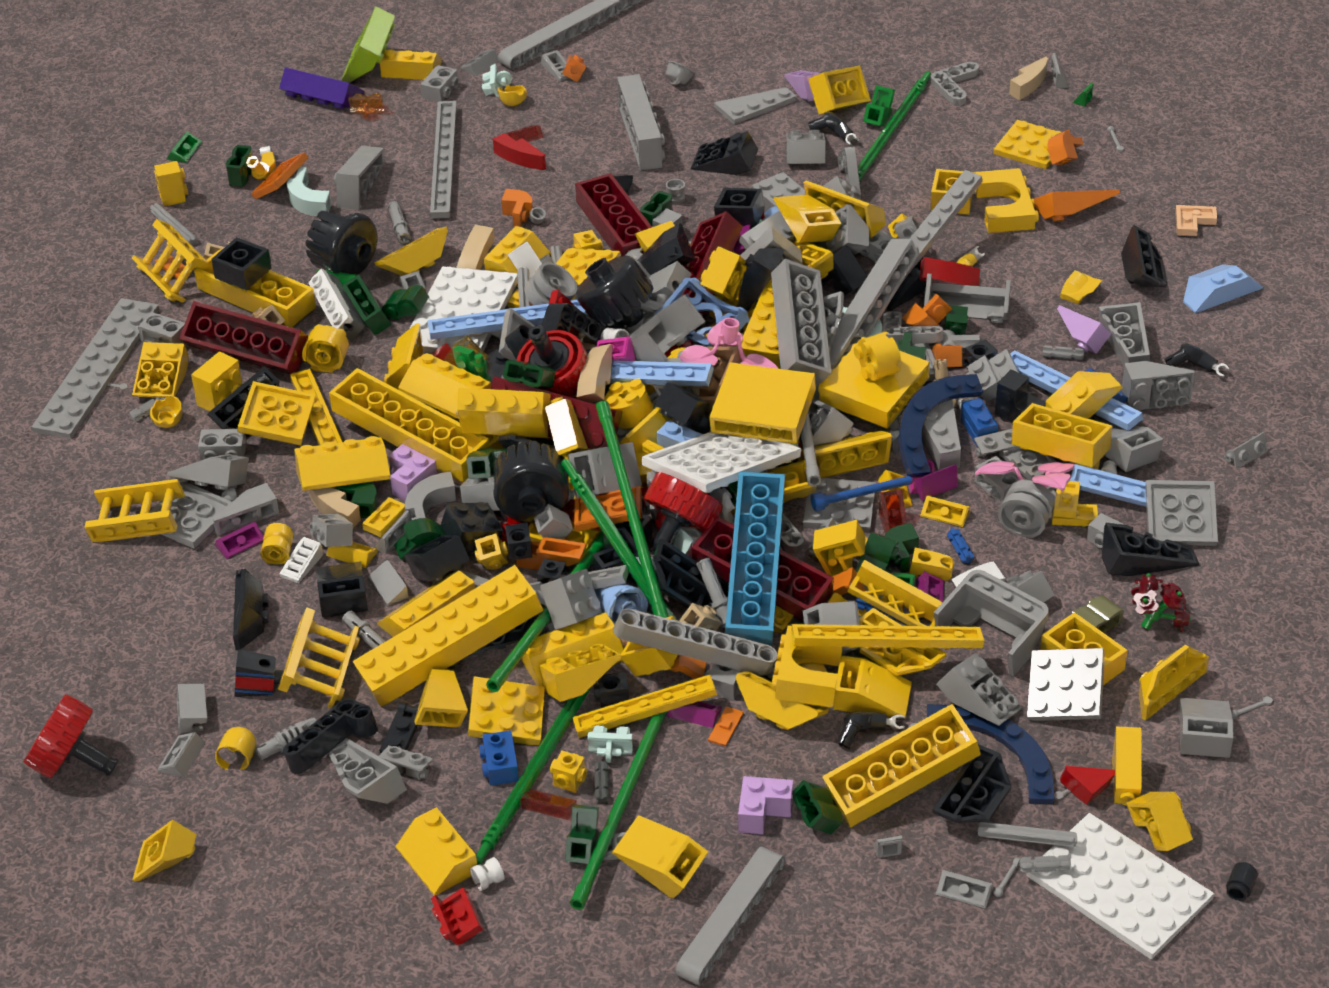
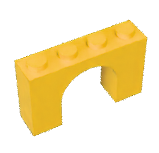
[975,168,1039,233]
[771,626,843,708]

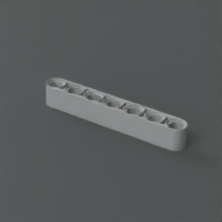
[613,608,778,676]
[675,846,785,986]

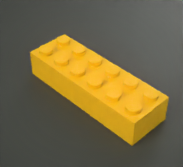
[194,249,316,328]
[741,278,781,369]
[822,704,981,828]

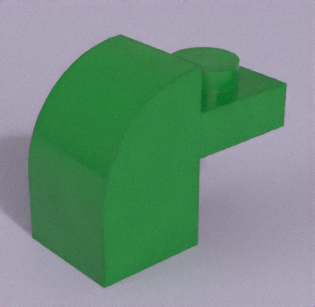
[863,85,895,126]

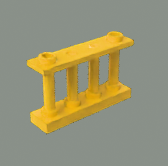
[132,219,209,302]
[84,479,185,542]
[278,607,360,708]

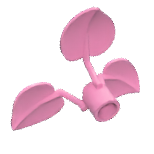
[679,318,778,369]
[975,461,1074,491]

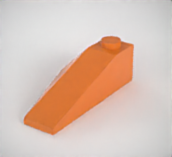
[1034,190,1120,222]

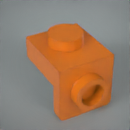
[562,54,587,82]

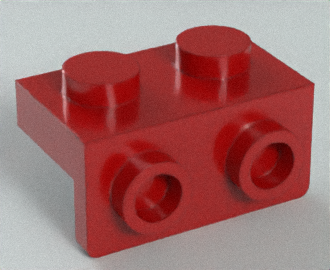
[431,887,484,945]

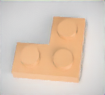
[1175,205,1217,236]

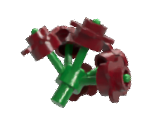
[1131,573,1191,632]

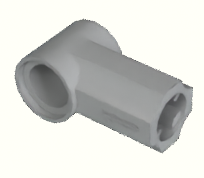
[938,330,980,353]

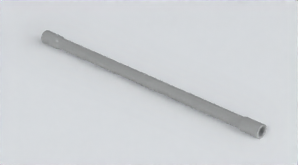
[801,413,821,487]

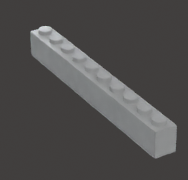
[813,239,919,401]

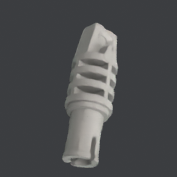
[256,718,317,761]

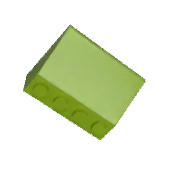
[341,6,395,83]

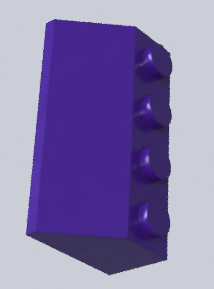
[279,67,365,109]

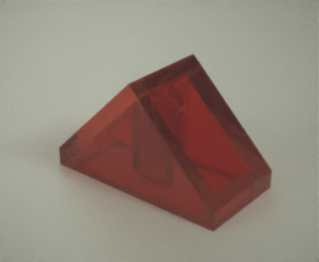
[879,489,907,534]

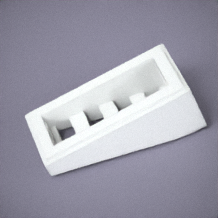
[279,537,323,583]

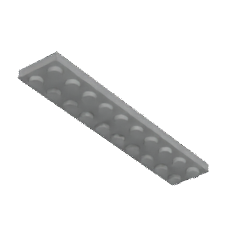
[31,298,159,439]

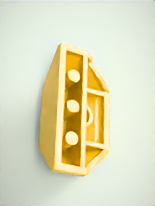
[374,227,448,275]
[792,239,833,279]
[1046,371,1123,419]
[619,407,673,454]
[859,608,947,676]
[1139,645,1209,721]
[735,671,829,730]

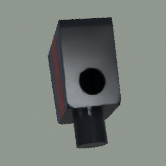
[234,649,284,697]

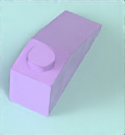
[784,70,821,101]
[1057,305,1111,354]

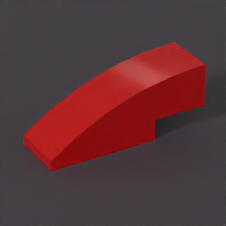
[493,133,546,170]
[919,257,980,286]

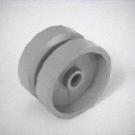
[524,262,578,305]
[998,480,1055,538]

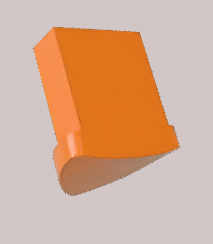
[932,344,962,367]
[830,567,865,598]
[668,654,706,679]

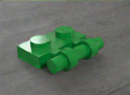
[452,345,492,383]

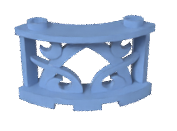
[654,278,750,347]

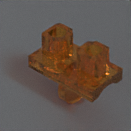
[349,93,384,118]

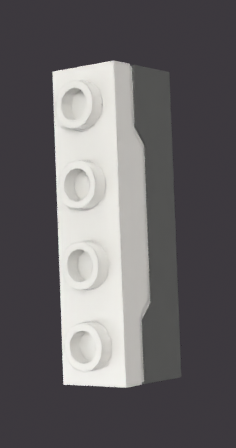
[309,269,365,340]

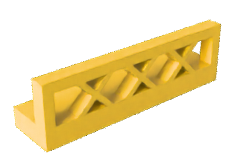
[847,560,943,626]

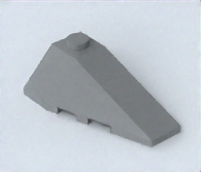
[823,291,844,352]
[801,398,854,445]
[328,738,407,804]

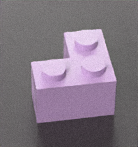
[388,444,437,501]
[738,776,793,834]

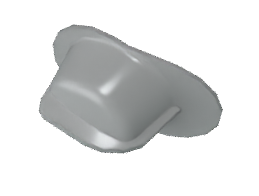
[665,59,696,85]

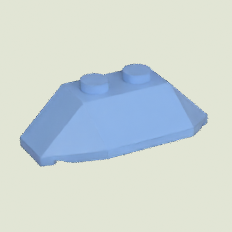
[1183,264,1263,313]

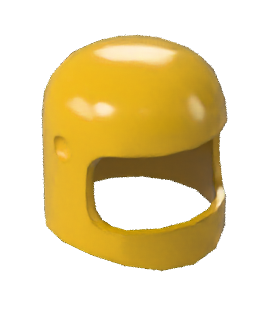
[215,727,257,770]

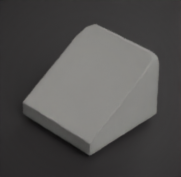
[398,271,426,290]
[873,835,903,858]

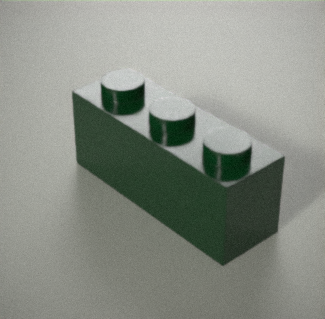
[342,274,392,335]

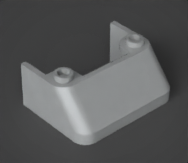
[924,273,1011,323]
[629,295,705,362]
[934,570,1049,676]

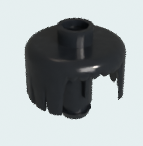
[306,211,378,276]
[576,255,654,327]
[493,441,569,523]

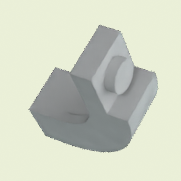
[405,472,456,521]

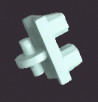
[482,64,512,97]
[588,726,633,763]

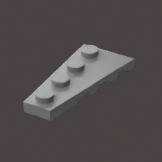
[714,87,797,125]
[999,447,1057,501]

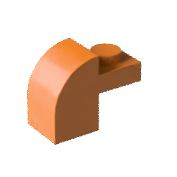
[1047,129,1084,165]
[501,189,533,228]
[902,294,953,327]

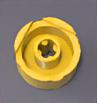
[302,325,349,373]
[854,332,901,381]
[604,379,654,429]

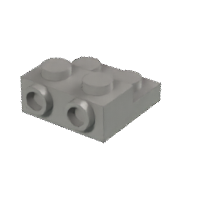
[966,349,1019,402]

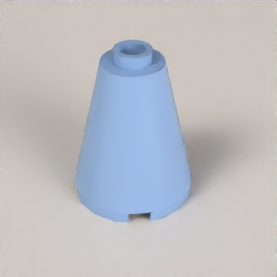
[594,584,648,625]

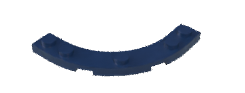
[898,374,983,478]
[927,704,1054,804]

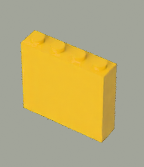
[818,337,930,428]
[710,362,816,444]

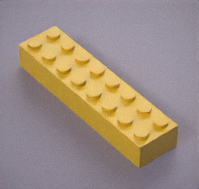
[329,368,490,483]
[353,565,543,707]

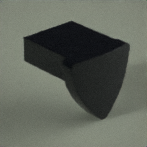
[612,174,633,193]

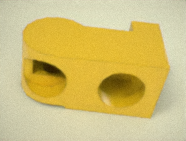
[909,547,954,581]

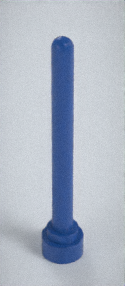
[810,476,913,512]

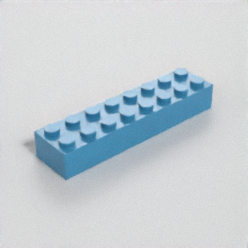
[725,472,785,646]

